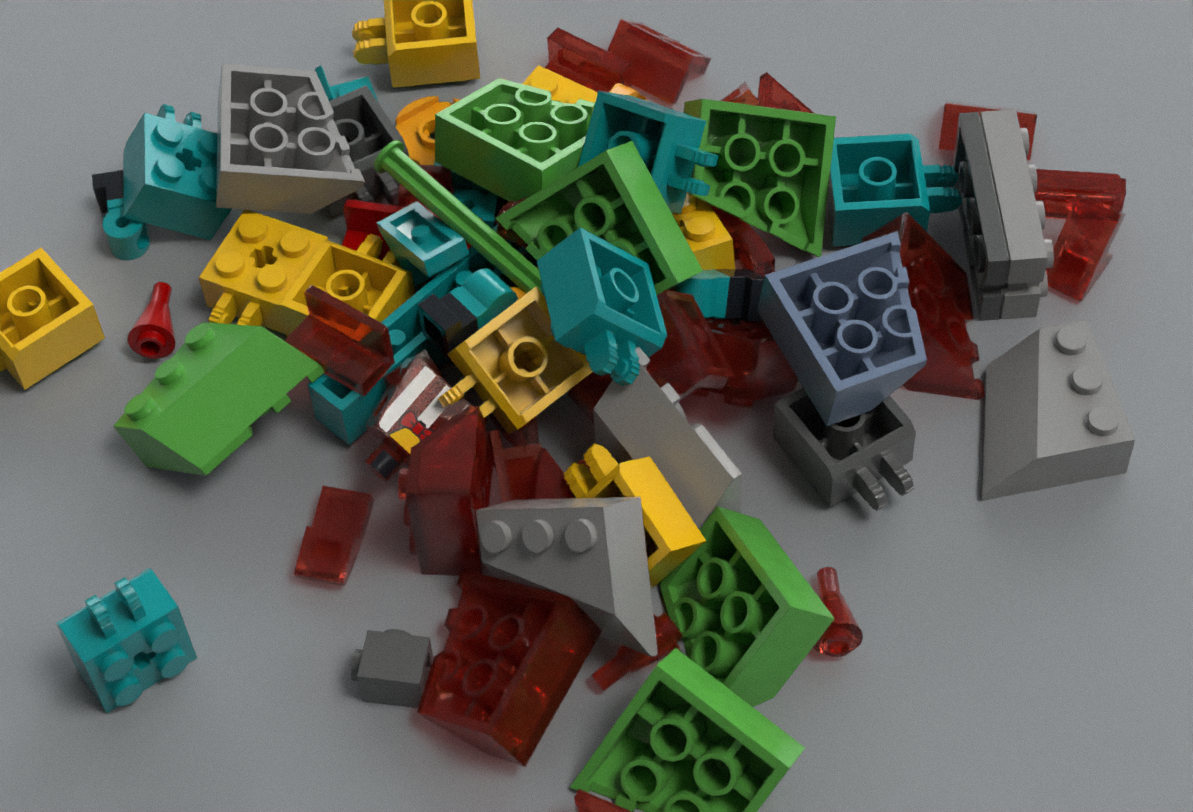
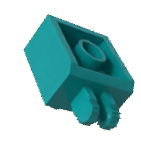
[578,90,719,214]
[123,104,232,240]
[827,133,962,246]
[537,228,667,386]
[56,568,197,714]

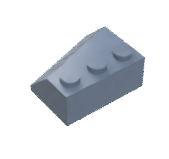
[757,231,927,426]

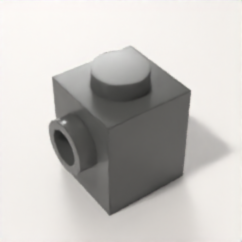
[351,629,435,709]

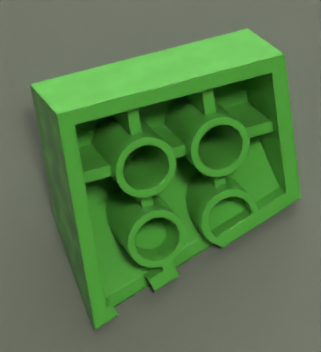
[435,78,595,205]
[495,141,703,296]
[113,322,325,476]
[570,648,805,812]

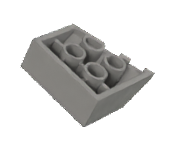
[216,63,365,214]
[981,319,1135,501]
[593,347,742,530]
[476,497,658,657]

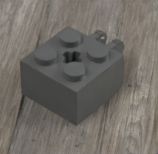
[325,85,409,217]
[773,388,916,511]

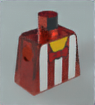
[364,356,488,482]

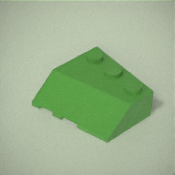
[683,98,836,258]
[660,506,835,707]

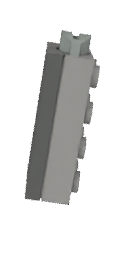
[952,109,1054,321]

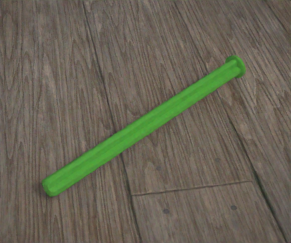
[373,140,674,389]

